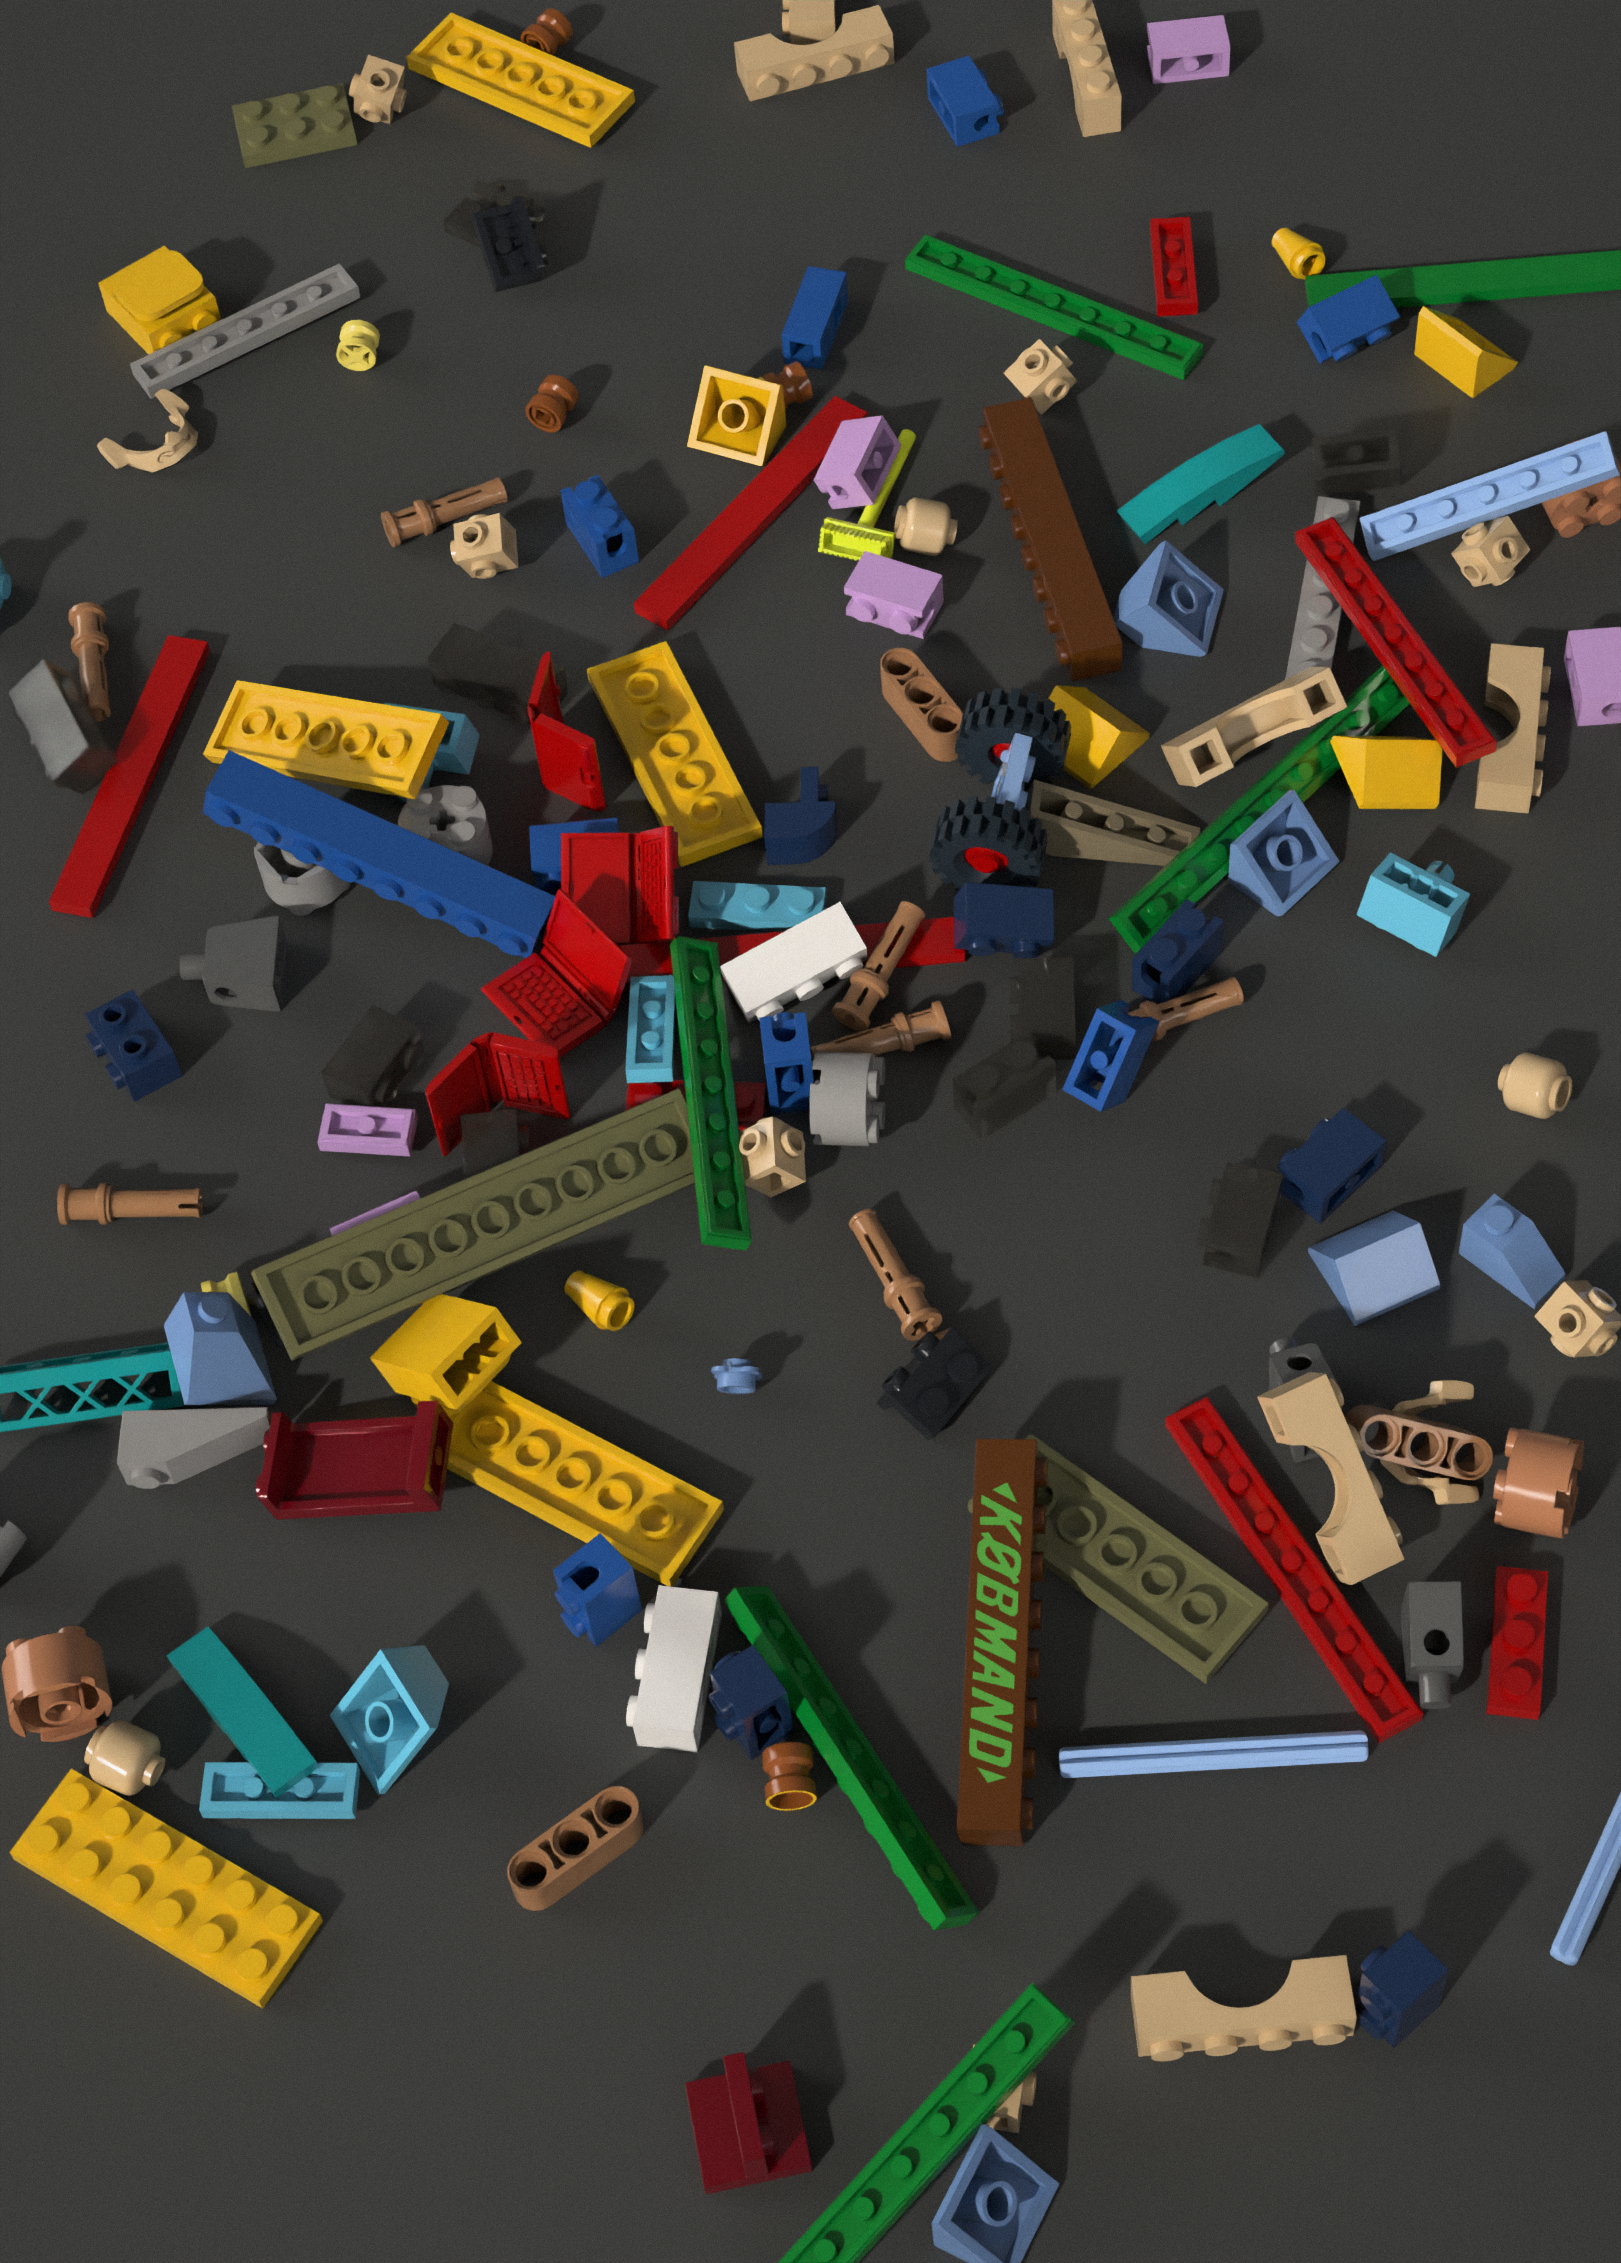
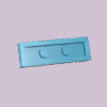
[688,881,827,932]
[625,975,676,1083]
[199,1762,360,1819]

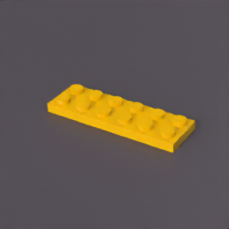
[406,13,635,148]
[587,641,763,867]
[203,680,449,799]
[447,1381,724,1587]
[9,1768,323,2009]

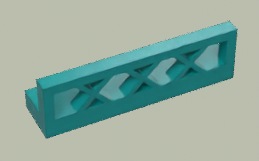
[0,1342,185,1432]

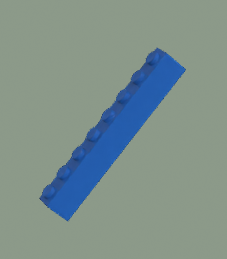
[203,750,556,958]

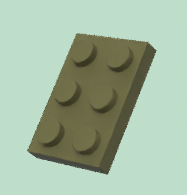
[232,83,357,168]

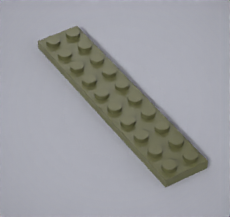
[251,1088,695,1361]

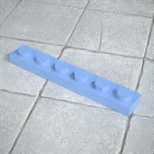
[1360,431,1620,561]

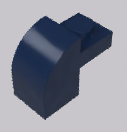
[764,766,838,865]

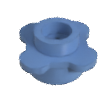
[711,1358,762,1394]

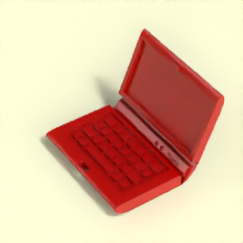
[527,651,607,812]
[561,826,679,944]
[481,889,632,1058]
[425,1032,571,1157]

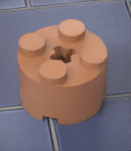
[1542,439,1621,538]
[1493,1427,1584,1539]
[2,1626,112,1742]

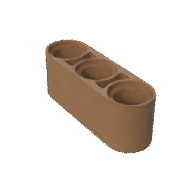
[880,648,963,762]
[1345,1405,1493,1480]
[507,1786,644,1911]

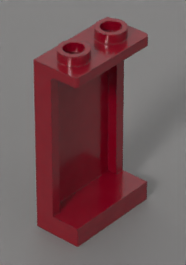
[256,1400,454,1520]

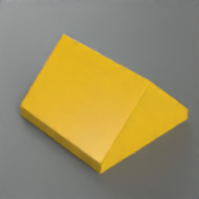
[1414,306,1518,399]
[687,365,787,466]
[1048,685,1150,790]
[1330,736,1442,809]

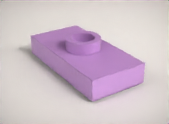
[317,1103,418,1157]

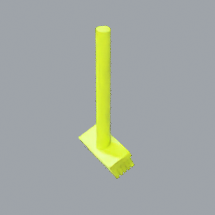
[818,429,916,561]

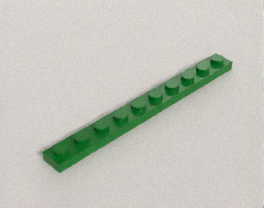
[1108,666,1410,954]

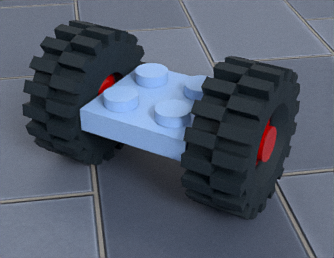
[929,688,1071,891]

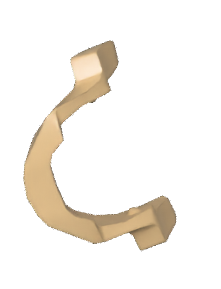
[97,389,198,473]
[1378,1380,1479,1505]

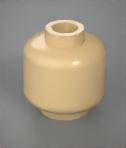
[894,497,957,556]
[1498,1052,1572,1119]
[84,1720,165,1796]

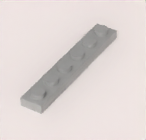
[130,263,361,399]
[1285,496,1360,680]

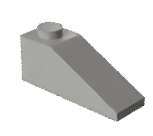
[117,1407,271,1489]

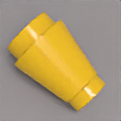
[1272,228,1326,280]
[564,1270,635,1331]

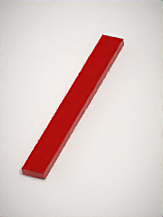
[633,396,868,631]
[1295,517,1497,768]
[49,635,210,918]
[619,917,965,991]
[1165,1396,1424,1744]

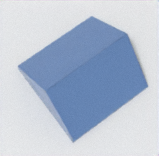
[1228,790,1340,916]
[1308,1210,1440,1326]
[931,2124,1060,2263]

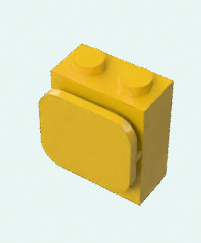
[98,245,221,355]
[370,1294,522,1416]

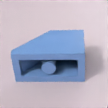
[1459,1194,1566,1309]

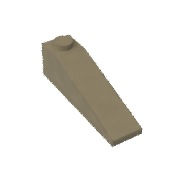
[1024,780,1200,866]

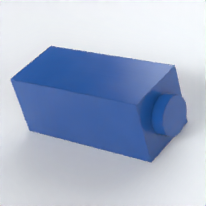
[781,266,848,370]

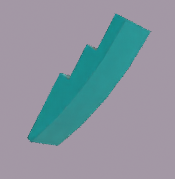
[1117,424,1285,545]
[166,1627,319,1798]

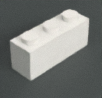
[720,902,868,1024]
[626,1585,722,1753]

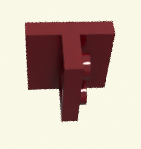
[685,2052,813,2194]

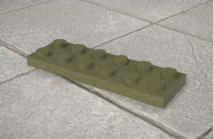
[968,1433,1269,1684]

